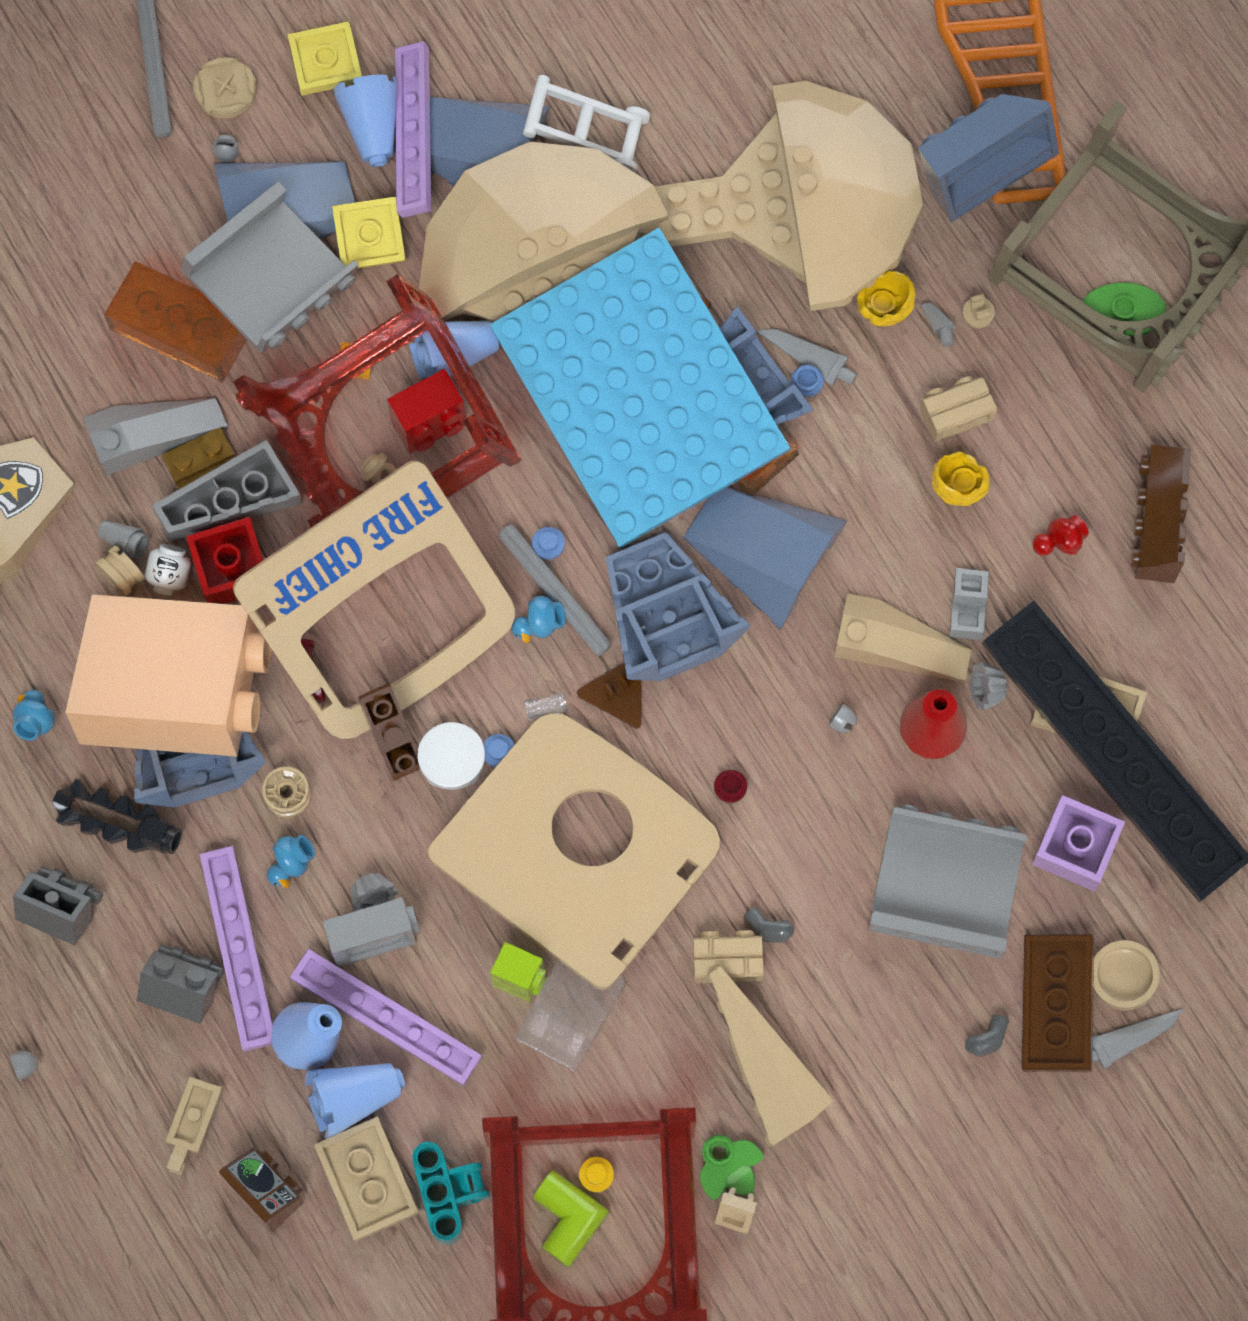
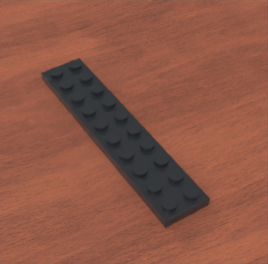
[981,600,1248,903]

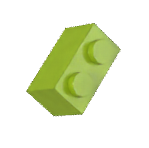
[490,942,547,1003]

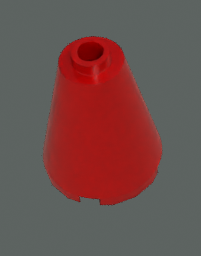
[900,689,967,759]

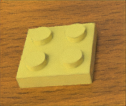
[288,21,362,96]
[332,197,406,269]

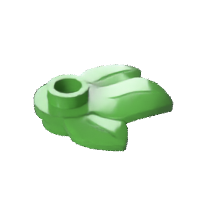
[700,1135,764,1200]

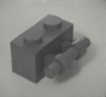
[13,866,103,946]
[137,945,225,1024]

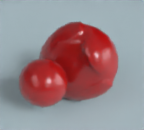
[1032,515,1089,556]

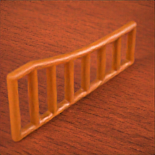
[934,0,1066,204]

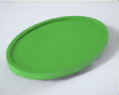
[1083,283,1166,338]

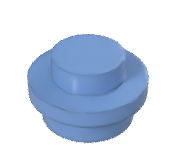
[791,365,823,397]
[532,527,565,560]
[483,734,514,768]

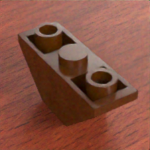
[358,683,420,781]

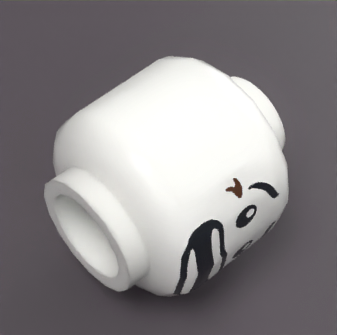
[145,544,191,595]

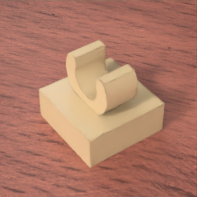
[714,1187,757,1234]

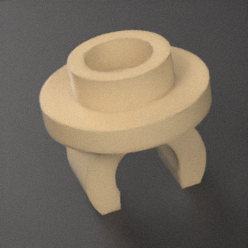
[962,294,995,328]
[361,453,397,485]

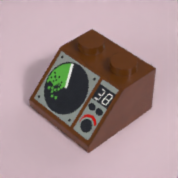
[219,1148,304,1231]

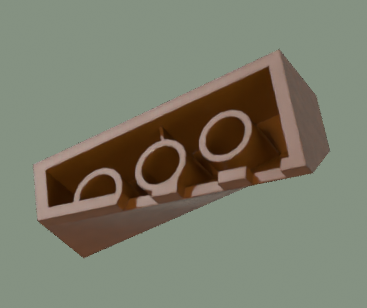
[1130,444,1191,583]

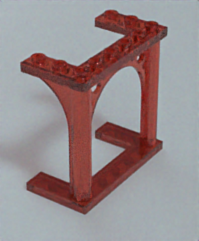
[233,274,522,528]
[482,1107,707,1321]

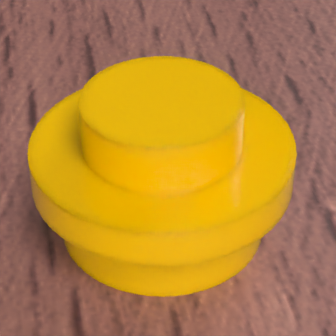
[579,1157,614,1193]

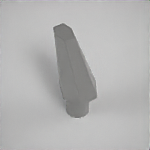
[921,303,957,347]

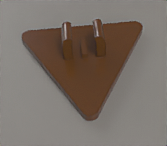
[577,663,641,729]

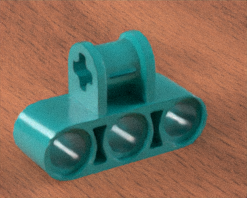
[412,1142,491,1245]

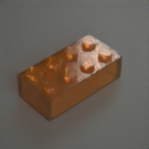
[104,261,247,382]

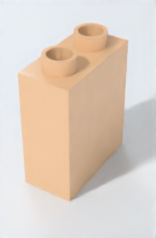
[65,594,272,757]

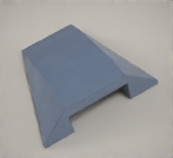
[430,97,550,186]
[214,162,355,239]
[719,306,813,425]
[684,487,847,630]
[606,532,750,681]
[134,732,266,808]

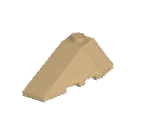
[835,593,971,683]

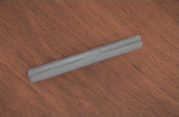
[136,0,172,138]
[499,524,611,656]

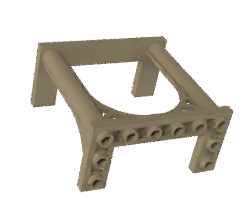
[988,101,1248,393]

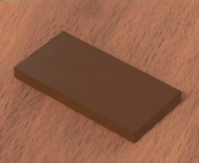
[1022,934,1094,1072]

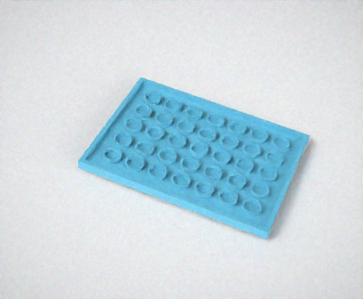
[490,228,790,548]

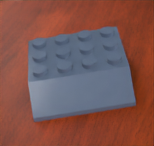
[918,94,1059,223]

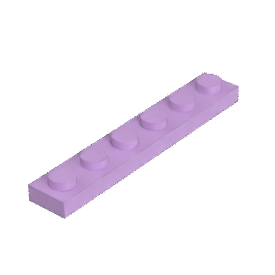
[395,41,431,218]
[200,846,273,1052]
[290,949,482,1087]

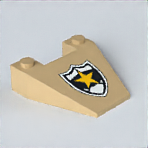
[0,437,75,584]

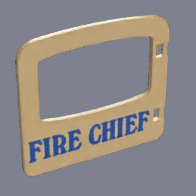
[233,461,515,739]

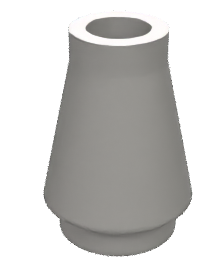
[98,519,149,559]

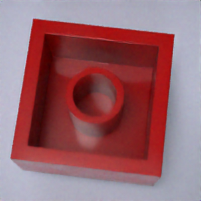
[387,369,467,454]
[186,517,263,604]

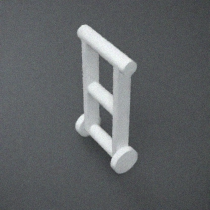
[523,75,650,173]

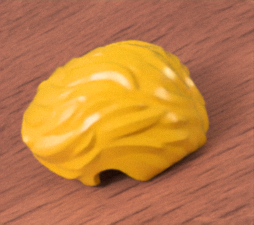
[857,270,916,327]
[931,452,990,506]

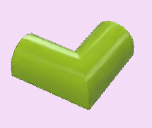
[533,1170,610,1269]

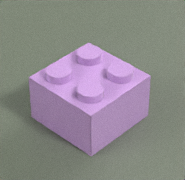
[1032,795,1125,892]

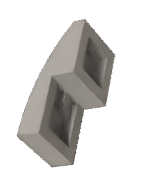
[949,568,989,640]

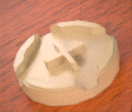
[193,57,256,119]

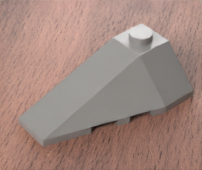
[83,398,228,476]

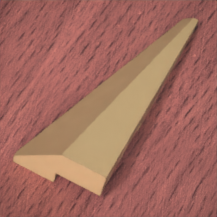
[706,966,834,1147]

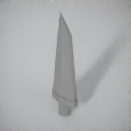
[755,329,857,386]
[1093,1008,1184,1069]

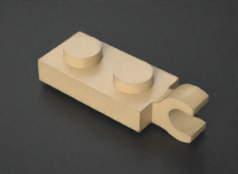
[165,1077,223,1176]

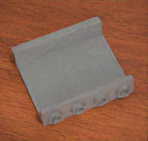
[180,182,359,353]
[868,805,1027,959]

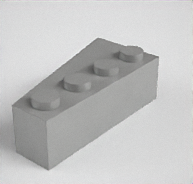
[152,440,301,542]

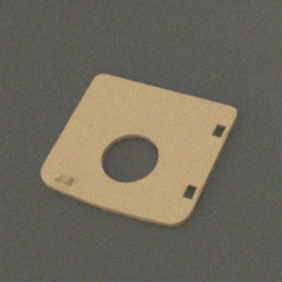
[428,713,720,990]

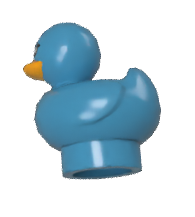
[511,596,566,643]
[12,690,55,741]
[267,835,315,888]

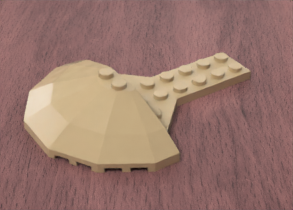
[637,81,923,311]
[418,142,668,322]

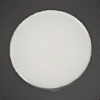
[418,722,485,790]

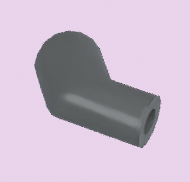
[965,1015,1009,1057]

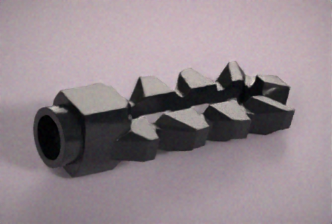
[52,779,182,854]

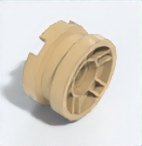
[94,545,145,597]
[262,767,311,818]

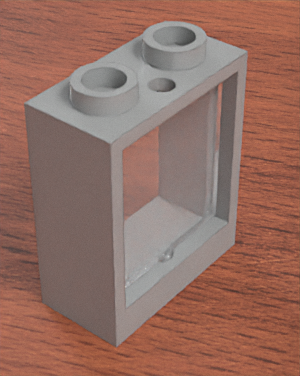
[323,897,420,967]

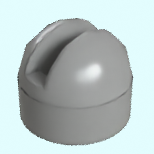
[213,134,239,163]
[828,703,857,733]
[10,1051,37,1080]

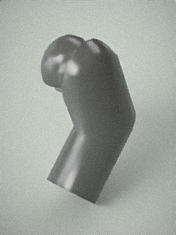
[743,907,794,943]

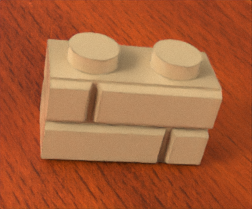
[920,376,997,442]
[693,930,764,984]

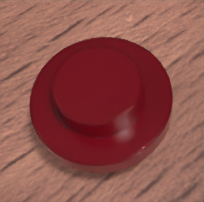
[714,770,747,803]

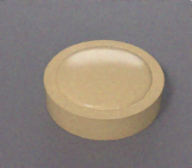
[1093,940,1160,1011]

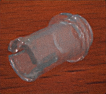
[525,690,568,721]

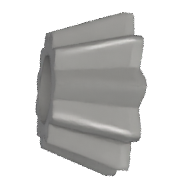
[969,662,1007,710]
[351,873,398,912]

